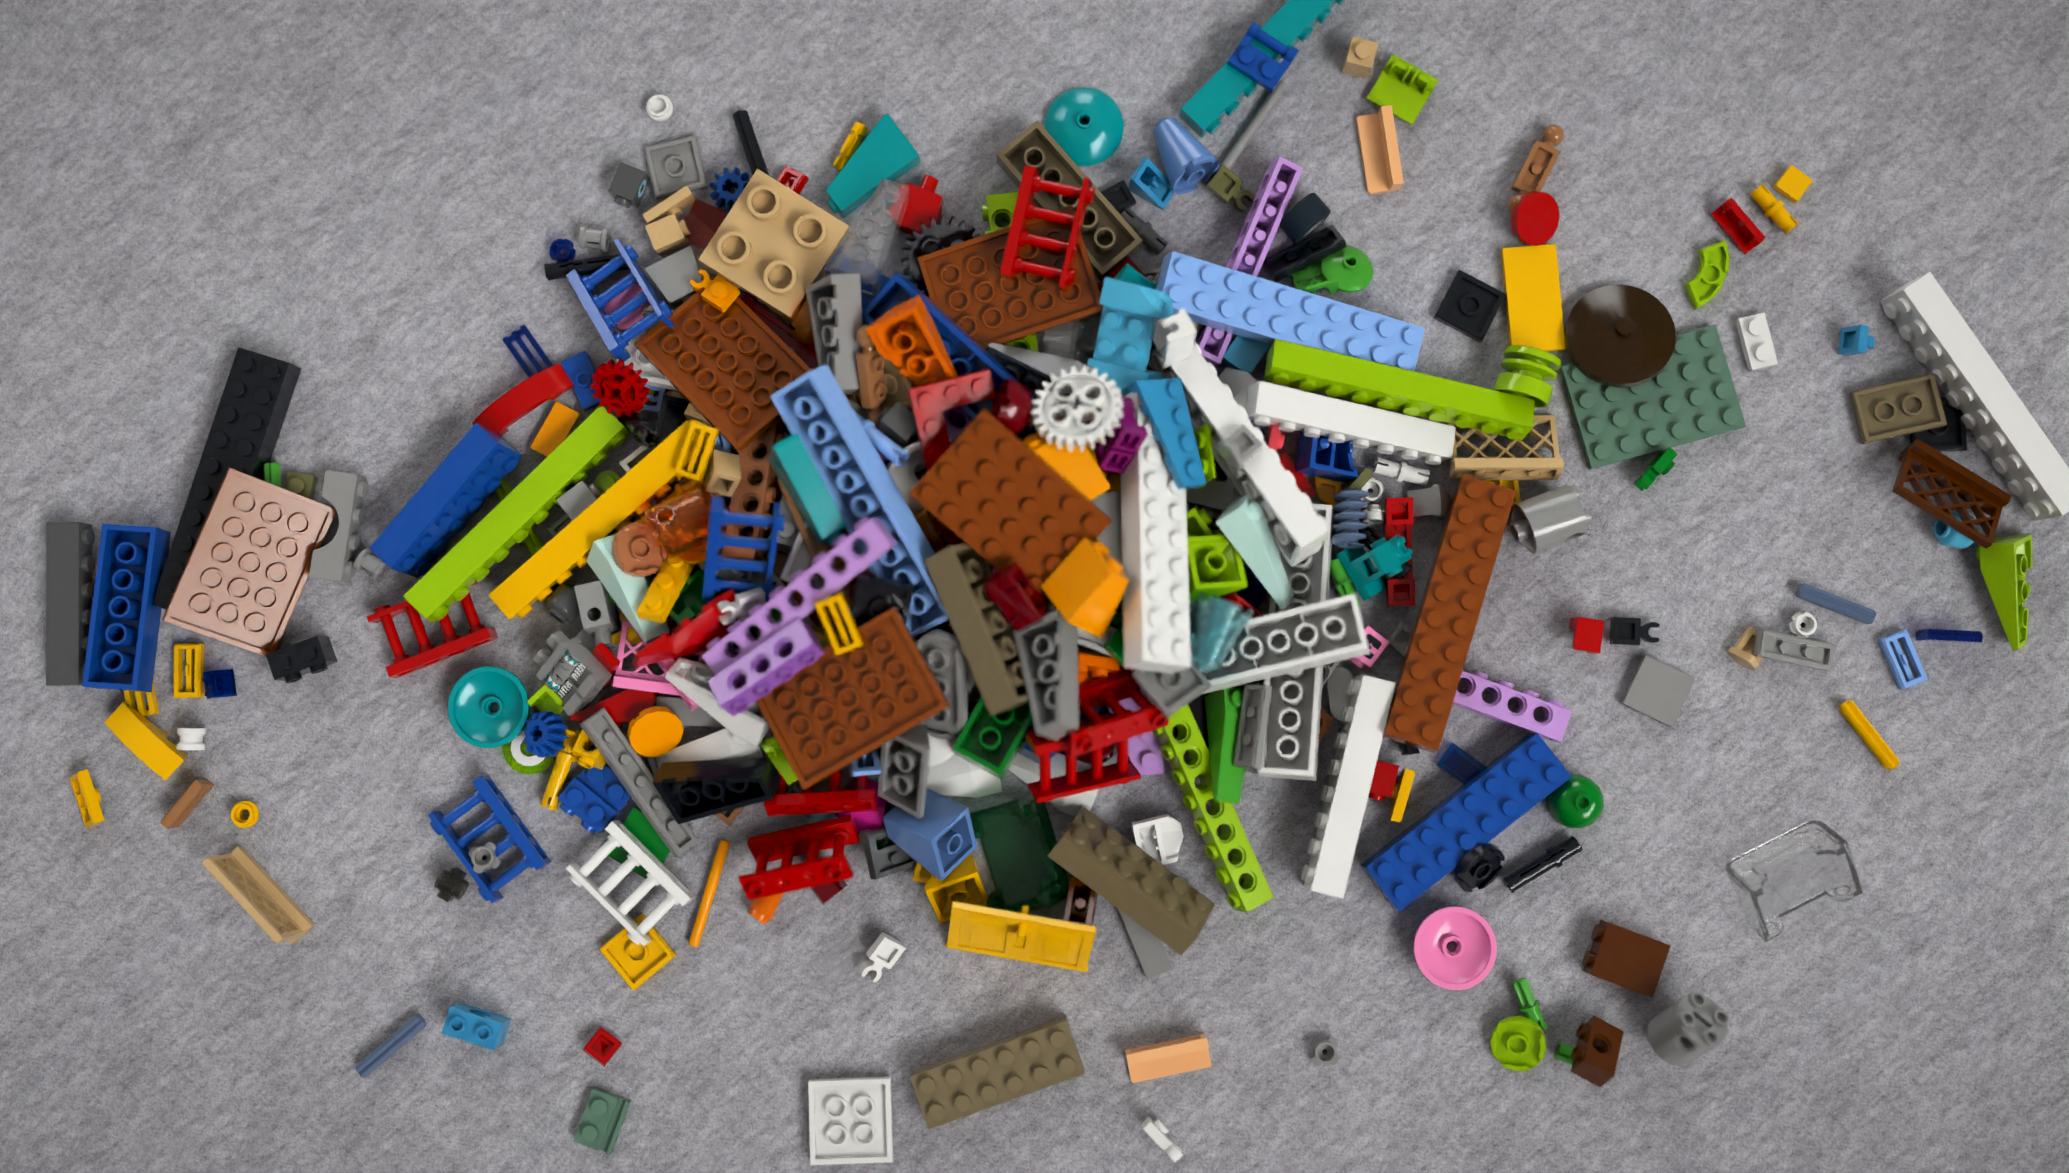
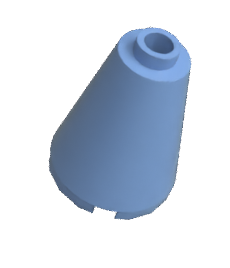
[1153,118,1219,194]

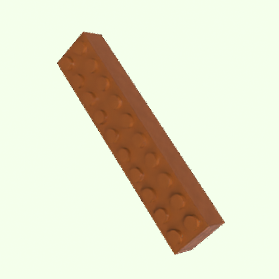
[1383,474,1516,753]

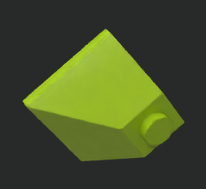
[1187,535,1248,601]

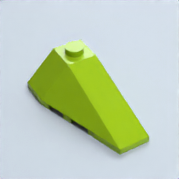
[1976,533,2033,650]

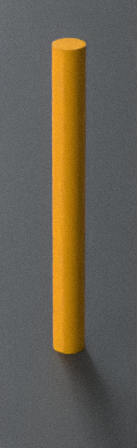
[688,839,731,947]

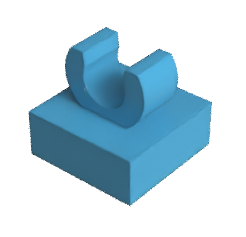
[1838,324,1875,356]

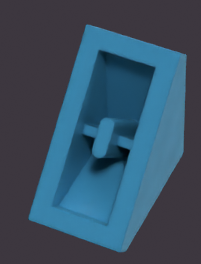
[1129,157,1175,210]

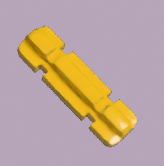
[833,122,868,171]

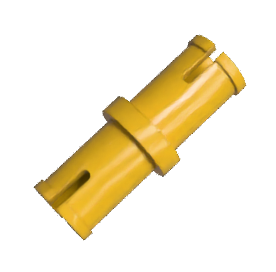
[1749,184,1799,235]

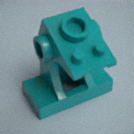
[1336,534,1413,601]

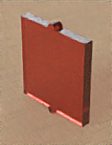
[684,199,728,250]

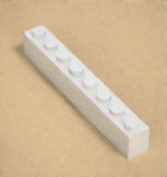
[1245,381,1456,465]

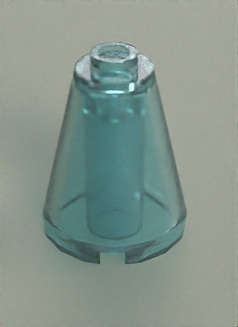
[1192,592,1254,673]

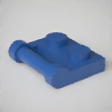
[1227,22,1299,93]

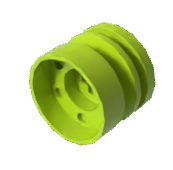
[1493,345,1561,408]

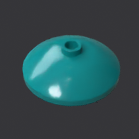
[1044,87,1124,167]
[448,666,530,748]

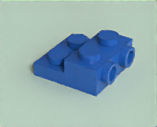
[557,763,632,833]

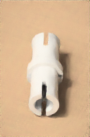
[1372,456,1430,487]

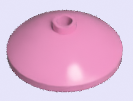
[1413,906,1497,990]

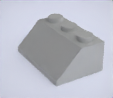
[877,723,930,819]

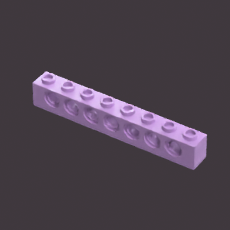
[1195,156,1303,366]
[702,516,898,675]

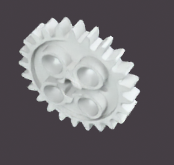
[1031,366,1124,452]

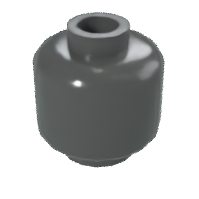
[546,583,580,624]

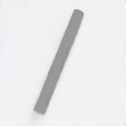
[1220,81,1287,169]

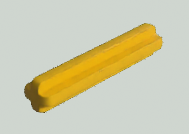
[1838,700,1900,770]

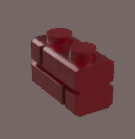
[984,562,1049,631]

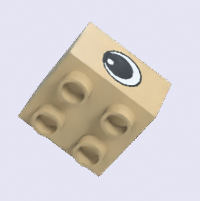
[698,169,855,330]

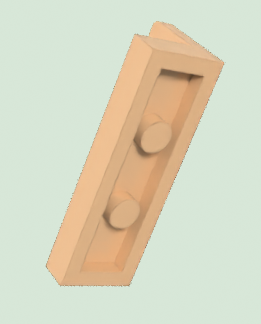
[1356,105,1404,194]
[1125,1033,1211,1083]

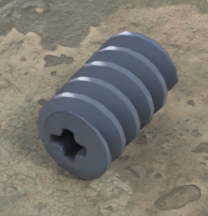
[1331,490,1369,549]

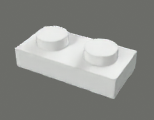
[1735,312,1778,372]

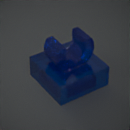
[202,669,237,699]

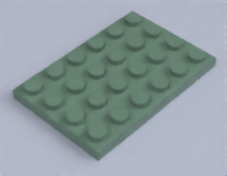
[1559,324,1746,470]

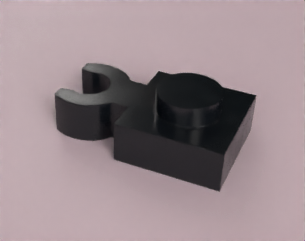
[1610,617,1660,646]

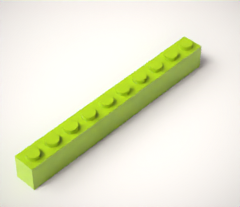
[1264,339,1535,440]
[403,406,628,623]

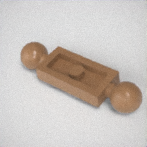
[1507,125,1564,214]
[856,326,887,428]

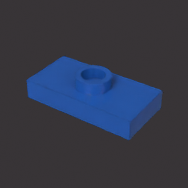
[561,351,601,411]

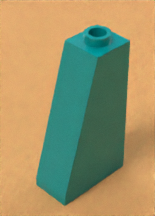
[826,113,921,218]
[768,433,847,545]

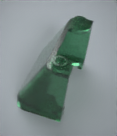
[969,794,1069,913]

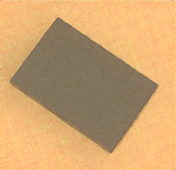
[1849,373,1947,445]

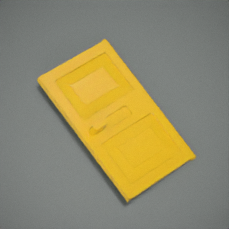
[945,901,1096,972]

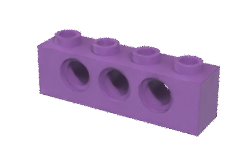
[708,618,825,716]

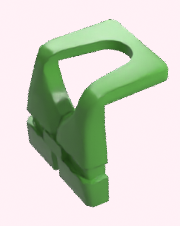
[1289,260,1339,295]

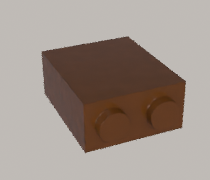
[1582,920,1671,998]

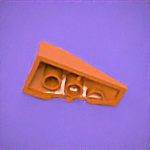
[866,295,958,413]

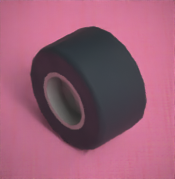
[1279,193,1331,243]

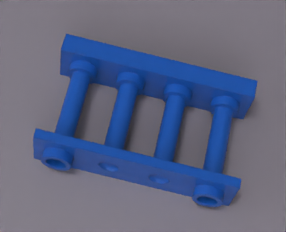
[566,238,675,362]
[702,496,785,603]
[428,775,552,903]

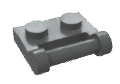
[859,827,917,879]

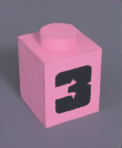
[1347,626,1389,669]

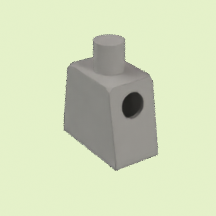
[645,246,704,308]
[574,580,619,647]

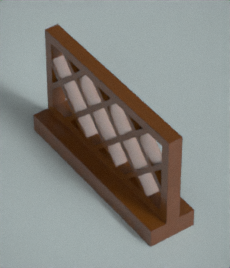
[1892,439,2011,549]

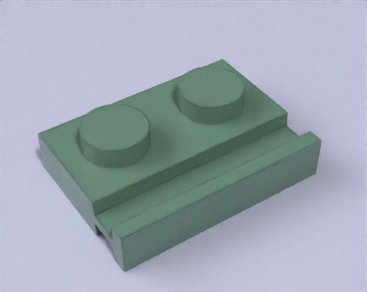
[573,1087,632,1155]

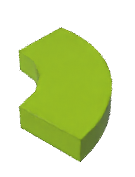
[1684,240,1730,310]

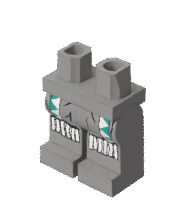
[533,631,612,716]

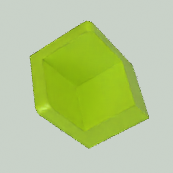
[527,684,565,715]

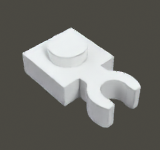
[717,587,766,625]
[859,932,906,982]
[1142,1116,1183,1162]

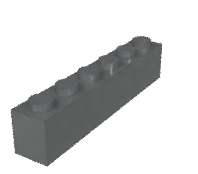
[46,522,95,686]

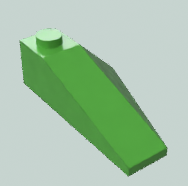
[1204,687,1246,804]

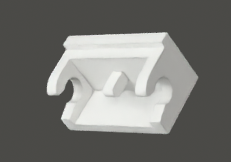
[1157,308,1197,368]

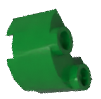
[669,569,722,625]

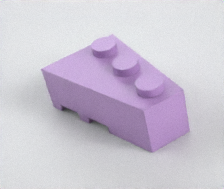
[1107,692,1164,775]

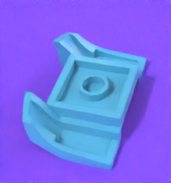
[1087,277,1174,395]

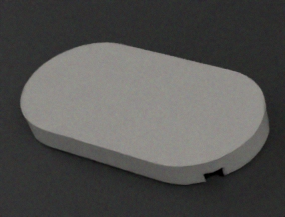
[916,630,968,739]

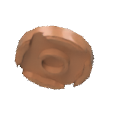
[612,522,667,577]

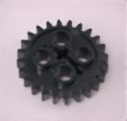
[901,215,981,298]

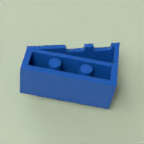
[1295,391,1358,482]

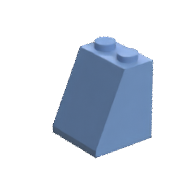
[883,788,977,881]

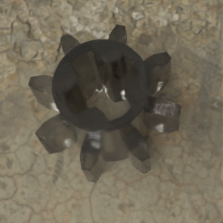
[434,867,470,902]

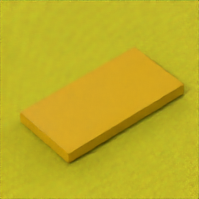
[1501,244,1566,352]

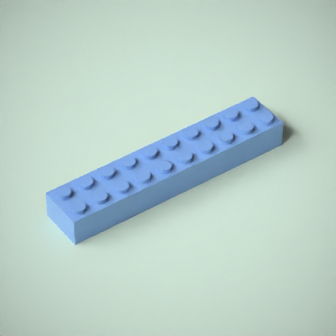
[1156,251,1425,372]
[770,364,949,637]

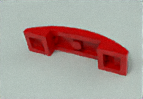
[472,363,574,436]
[1383,497,1416,606]

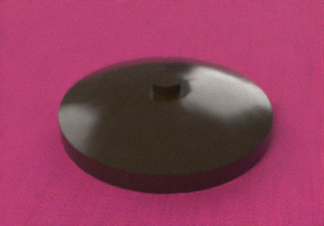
[1564,284,1676,388]

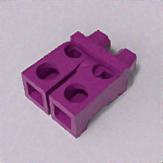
[1089,395,1148,474]

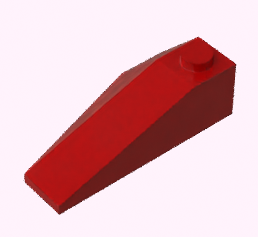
[632,589,738,667]

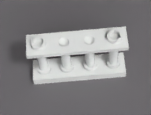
[566,820,695,946]

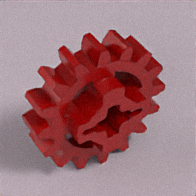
[590,359,651,417]

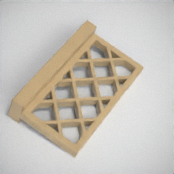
[1447,415,1564,480]
[202,846,315,944]

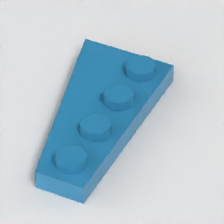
[1130,378,1206,490]

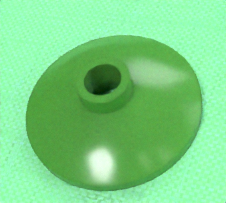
[1321,245,1373,293]

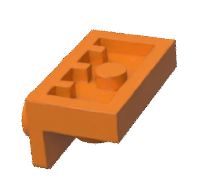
[1078,653,1119,685]

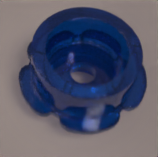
[549,239,576,263]

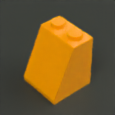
[1023,418,1111,501]
[1041,537,1129,638]

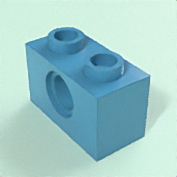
[441,1002,511,1050]

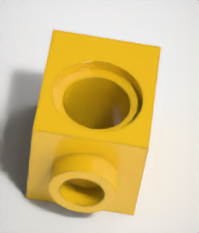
[572,728,606,770]

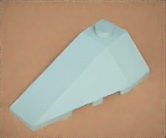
[1216,495,1294,610]
[586,534,670,644]

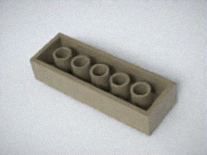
[997,120,1143,282]
[924,543,1029,716]
[1048,806,1215,955]
[910,1016,1085,1130]

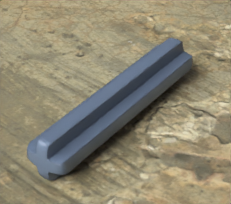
[1795,583,1876,624]
[356,1015,426,1078]

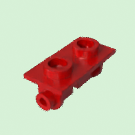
[1710,197,1766,254]

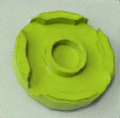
[1490,1016,1547,1072]

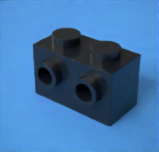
[266,636,338,684]

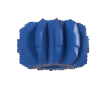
[709,167,750,213]
[522,711,569,758]

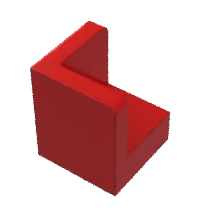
[1569,617,1604,654]

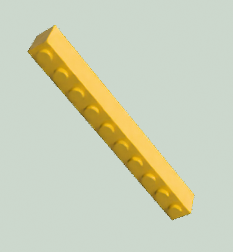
[488,419,716,620]

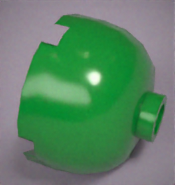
[1546,774,1604,828]

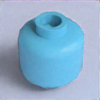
[1933,511,1978,549]

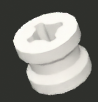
[176,728,206,750]

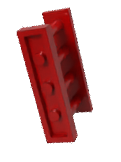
[999,165,1095,292]
[367,581,498,678]
[1069,669,1169,758]
[1026,709,1141,803]
[764,767,877,816]
[739,815,860,900]

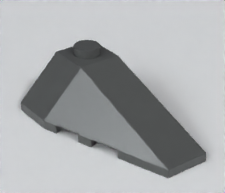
[988,342,1094,419]

